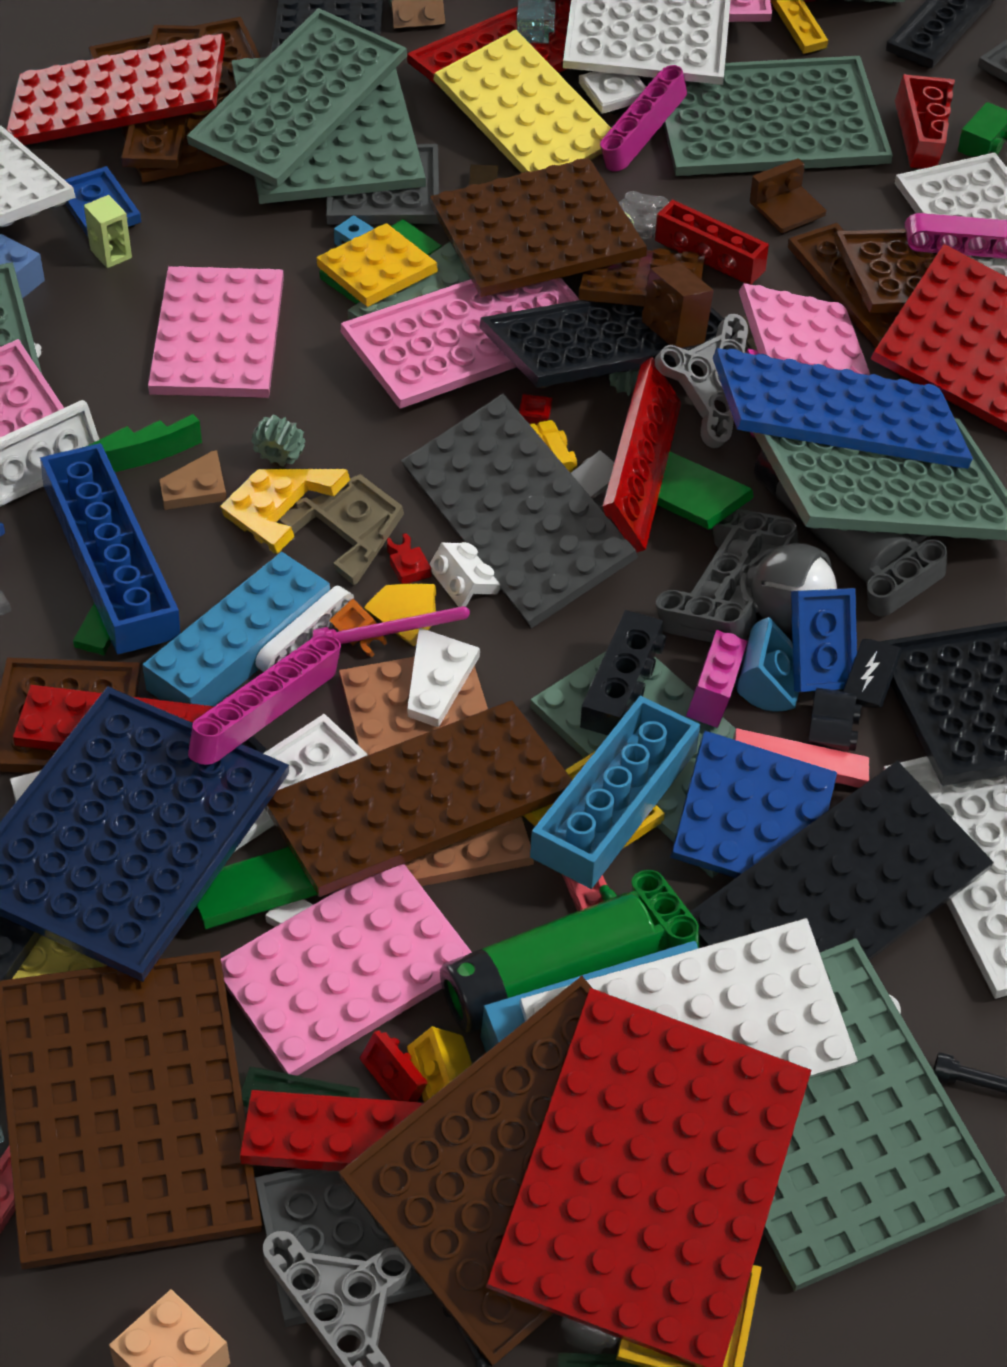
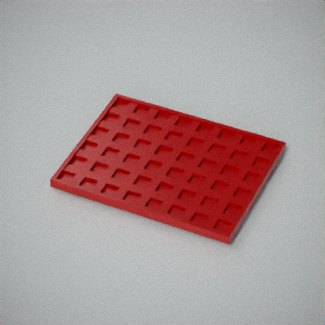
[485,988,812,1367]

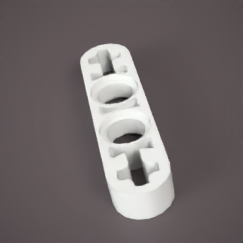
[255,586,354,672]

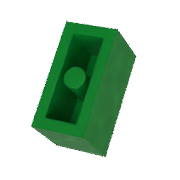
[957,102,1007,157]

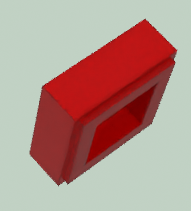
[519,394,552,425]

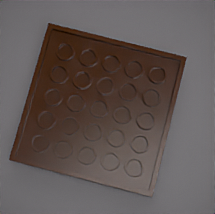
[430,158,647,297]

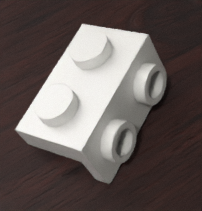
[429,542,500,607]

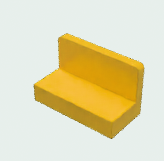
[407,1026,472,1103]

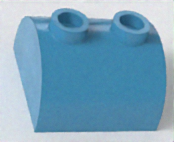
[736,617,799,711]

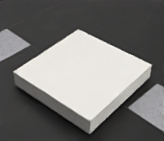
[579,71,646,114]

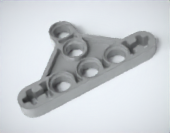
[654,314,748,448]
[263,1231,411,1367]

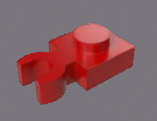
[387,533,432,584]

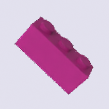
[686,630,748,728]

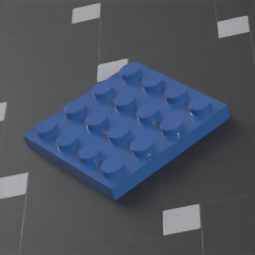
[670,731,837,878]

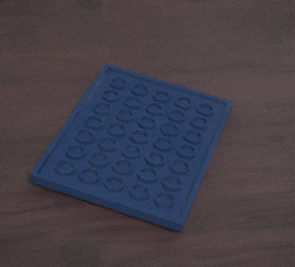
[0,686,289,982]

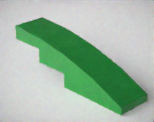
[88,414,202,472]

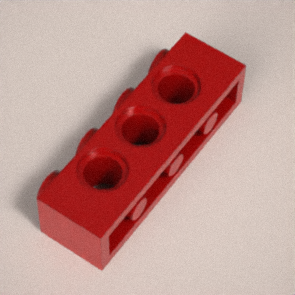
[655,199,769,285]

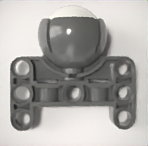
[655,509,837,643]

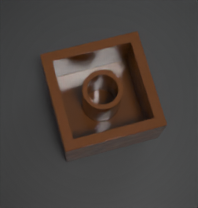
[642,262,714,348]

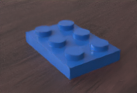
[65,166,141,239]
[791,588,857,692]

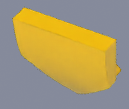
[364,584,436,647]

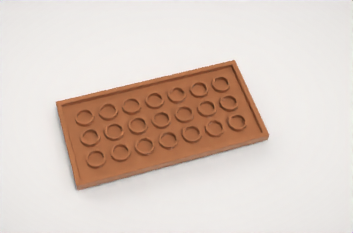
[339,657,534,886]

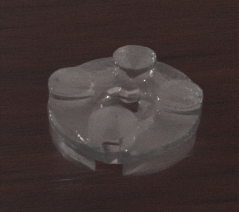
[619,191,669,239]

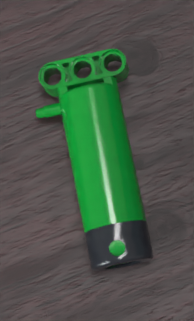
[440,870,699,1034]

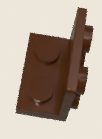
[750,158,827,233]

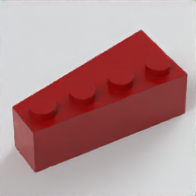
[895,74,955,169]

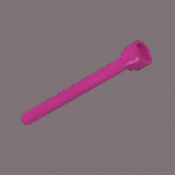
[313,606,470,644]

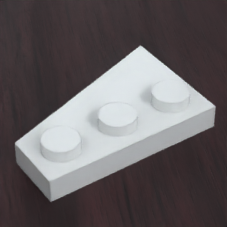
[407,628,480,728]

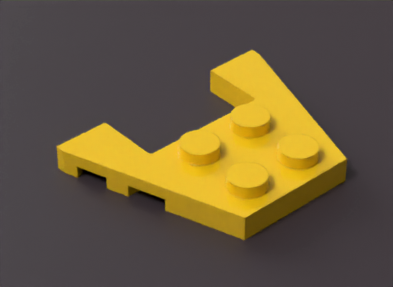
[220,469,350,554]

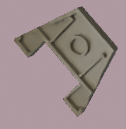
[276,474,404,585]

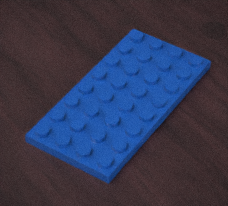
[712,348,973,469]

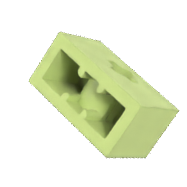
[84,195,132,268]

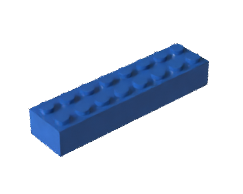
[40,443,181,655]

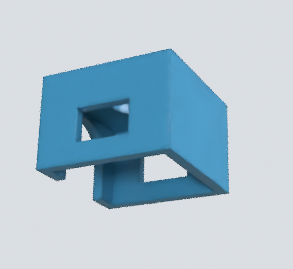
[334,215,374,246]

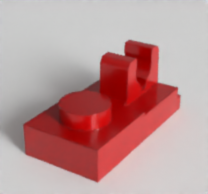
[359,1030,428,1102]

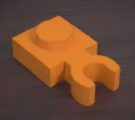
[329,598,387,657]

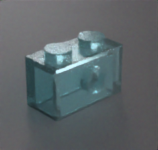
[517,0,555,43]

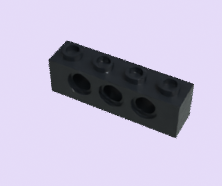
[580,610,666,735]

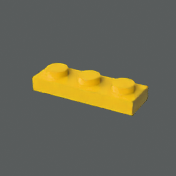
[770,0,829,54]

